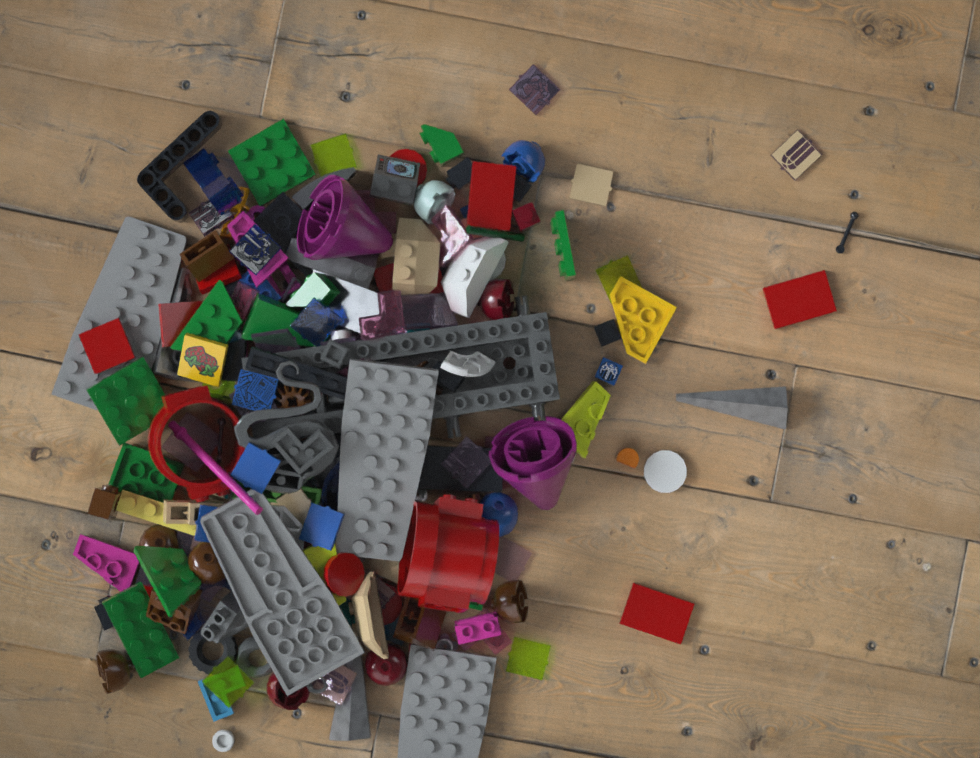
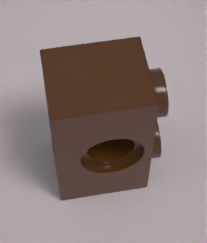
[87,484,121,520]

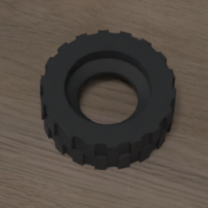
[188,630,238,674]

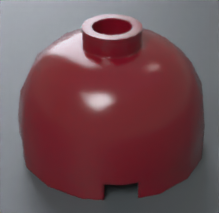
[477,279,514,320]
[365,642,408,686]
[266,672,310,710]

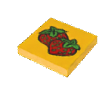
[177,333,228,387]

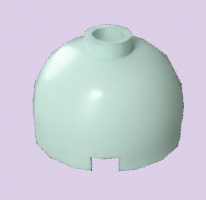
[414,180,455,224]

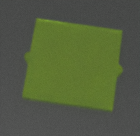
[310,133,357,177]
[595,255,643,304]
[506,636,551,680]
[202,656,254,708]

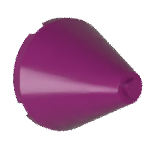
[297,175,393,260]
[489,416,577,510]

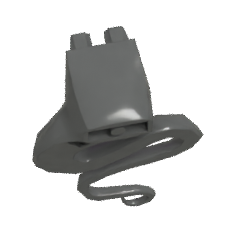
[234,361,339,494]
[201,591,327,695]

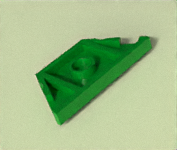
[170,280,244,351]
[134,546,202,617]

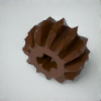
[275,385,312,418]

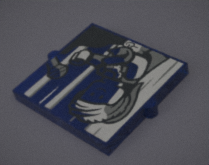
[229,224,282,276]

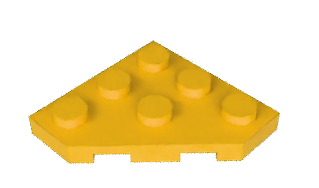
[609,276,677,364]

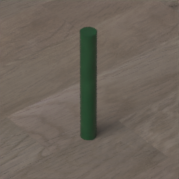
[466,225,525,242]

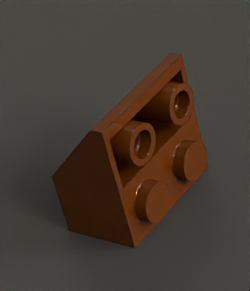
[179,230,234,282]
[146,589,203,634]
[393,597,447,651]

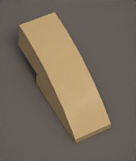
[163,500,225,525]

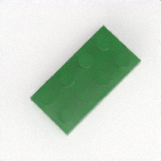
[102,581,179,678]

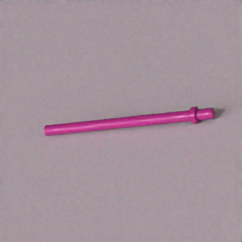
[168,421,263,515]

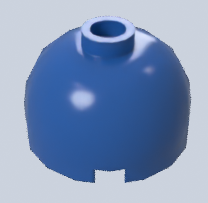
[502,140,545,182]
[480,492,518,537]

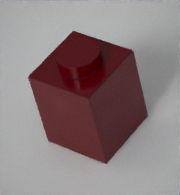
[512,202,541,232]

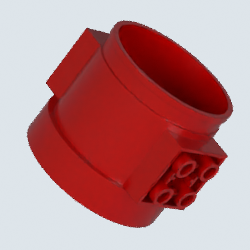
[148,385,245,502]
[398,494,499,613]

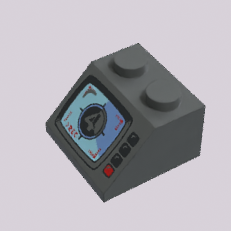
[369,154,420,206]

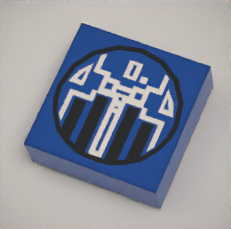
[595,357,623,386]

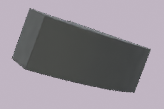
[292,167,357,210]

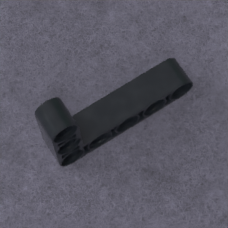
[137,111,222,222]

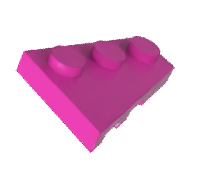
[227,211,288,288]
[73,534,140,592]

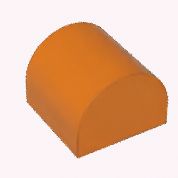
[615,448,639,469]

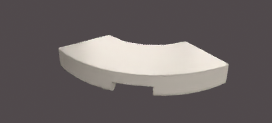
[440,351,496,377]

